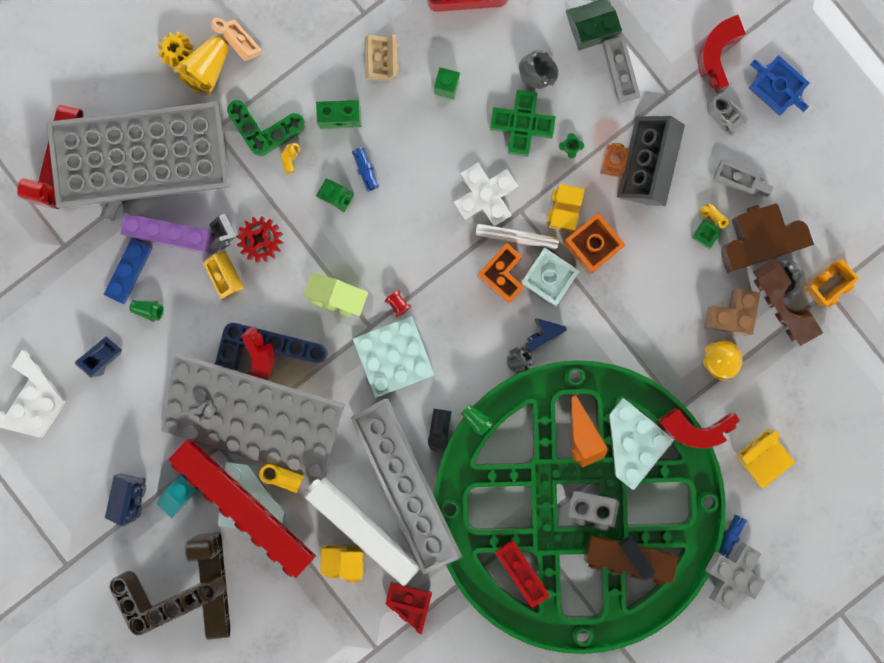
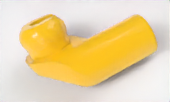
[281,143,300,174]
[700,204,729,228]

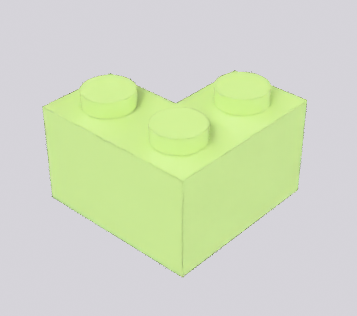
[303,273,368,317]

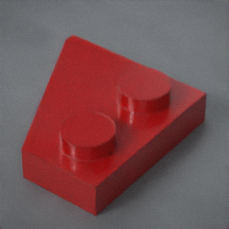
[385,582,432,634]

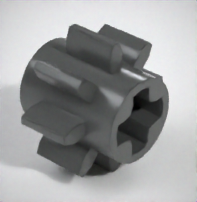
[507,347,533,374]

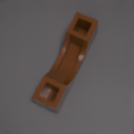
[753,258,823,346]

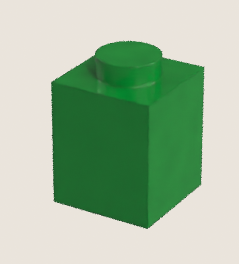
[434,67,460,100]

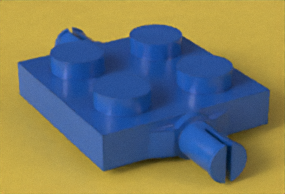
[749,55,810,116]

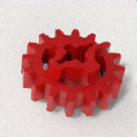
[236,216,284,263]

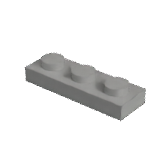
[603,36,640,103]

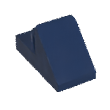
[524,318,567,351]
[75,337,122,378]

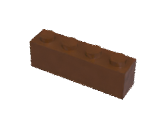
[584,534,679,585]

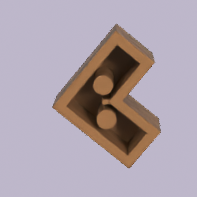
[704,288,761,336]

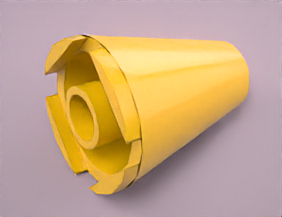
[174,36,229,96]

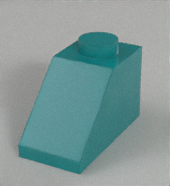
[157,474,200,518]

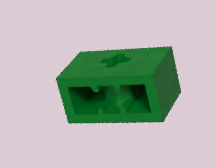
[316,100,362,129]

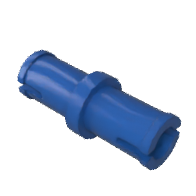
[352,147,379,192]
[719,514,747,558]

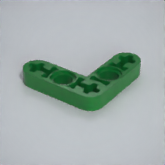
[227,100,305,156]

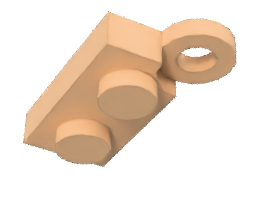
[211,18,262,61]

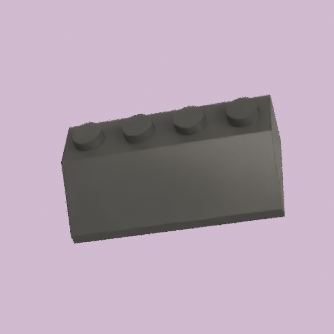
[617,116,685,206]

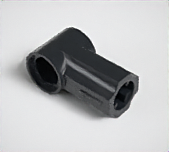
[428,408,452,451]

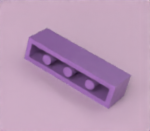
[120,213,214,254]

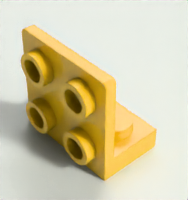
[735,429,795,488]

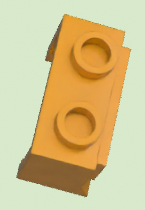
[804,259,860,307]

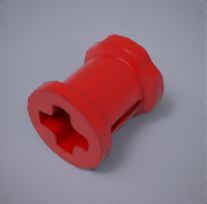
[384,290,412,318]

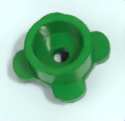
[559,133,584,159]

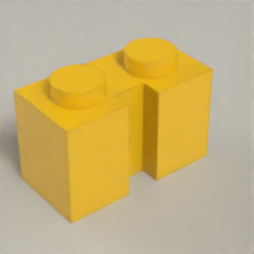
[546,184,585,233]

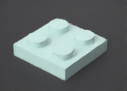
[521,247,580,307]

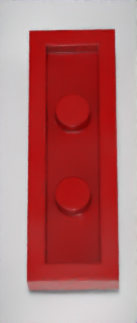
[495,540,550,608]

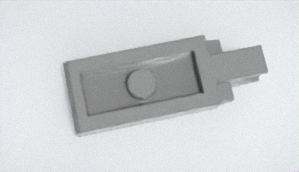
[712,159,774,197]

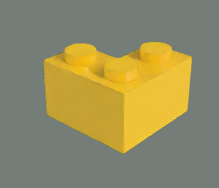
[321,545,366,583]

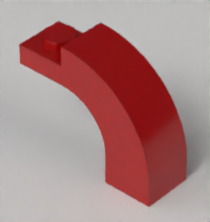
[698,14,746,94]
[241,327,275,380]
[657,408,740,448]

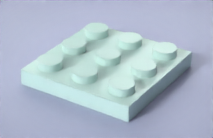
[353,316,435,398]

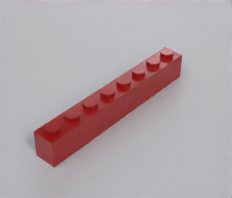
[168,439,317,578]

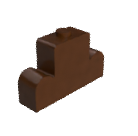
[721,204,814,273]

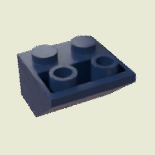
[105,473,146,526]

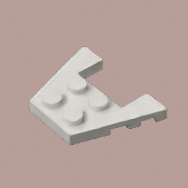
[0,350,66,438]

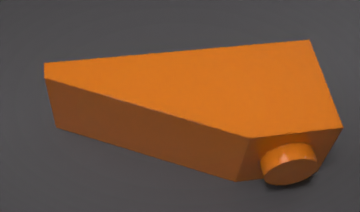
[569,395,608,468]

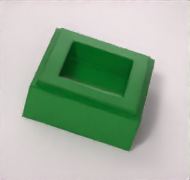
[692,219,722,249]

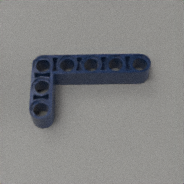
[215,323,328,371]

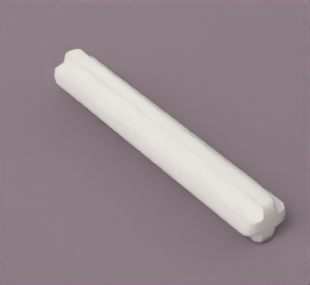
[476,224,559,249]

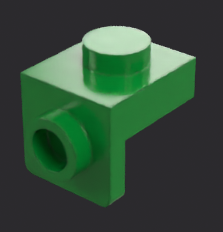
[316,178,354,212]

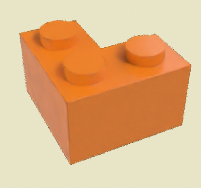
[477,242,524,305]

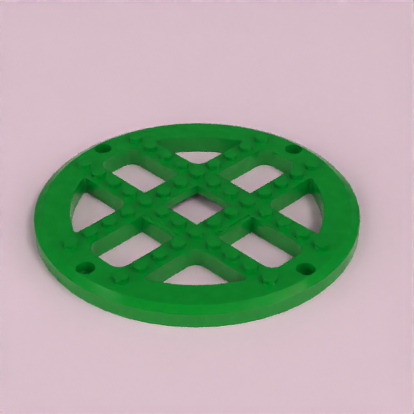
[434,360,726,654]

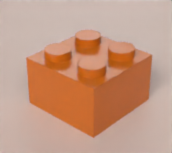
[563,212,626,275]

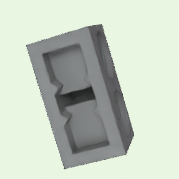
[568,491,619,530]

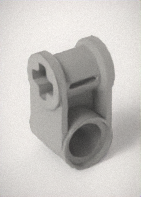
[707,94,749,136]

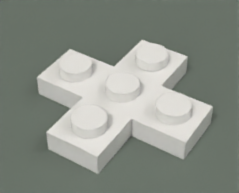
[454,162,518,227]

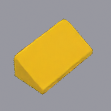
[202,251,244,300]

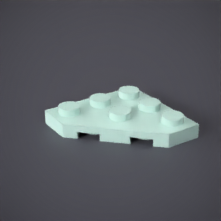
[609,398,674,490]
[218,462,285,529]

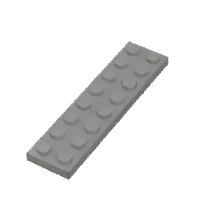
[350,398,462,575]

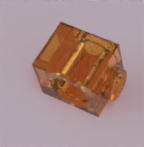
[600,143,629,178]

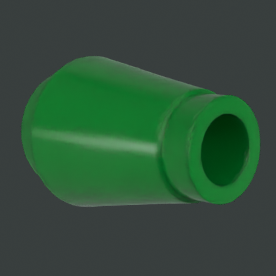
[129,300,164,322]
[461,405,493,437]

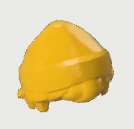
[703,340,742,381]

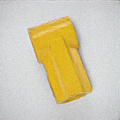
[259,463,304,493]

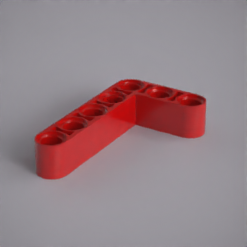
[17,105,84,209]

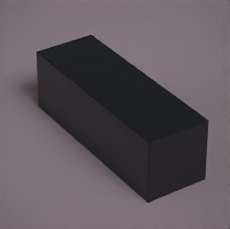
[618,536,656,580]

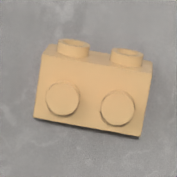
[365,34,399,81]

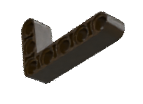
[186,532,231,640]
[109,571,226,636]

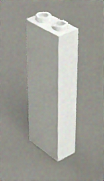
[305,477,419,586]

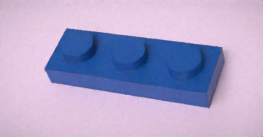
[103,238,153,304]

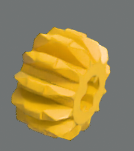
[157,31,194,68]

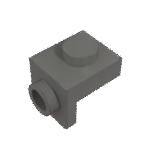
[209,214,236,250]

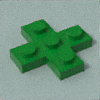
[490,90,556,156]

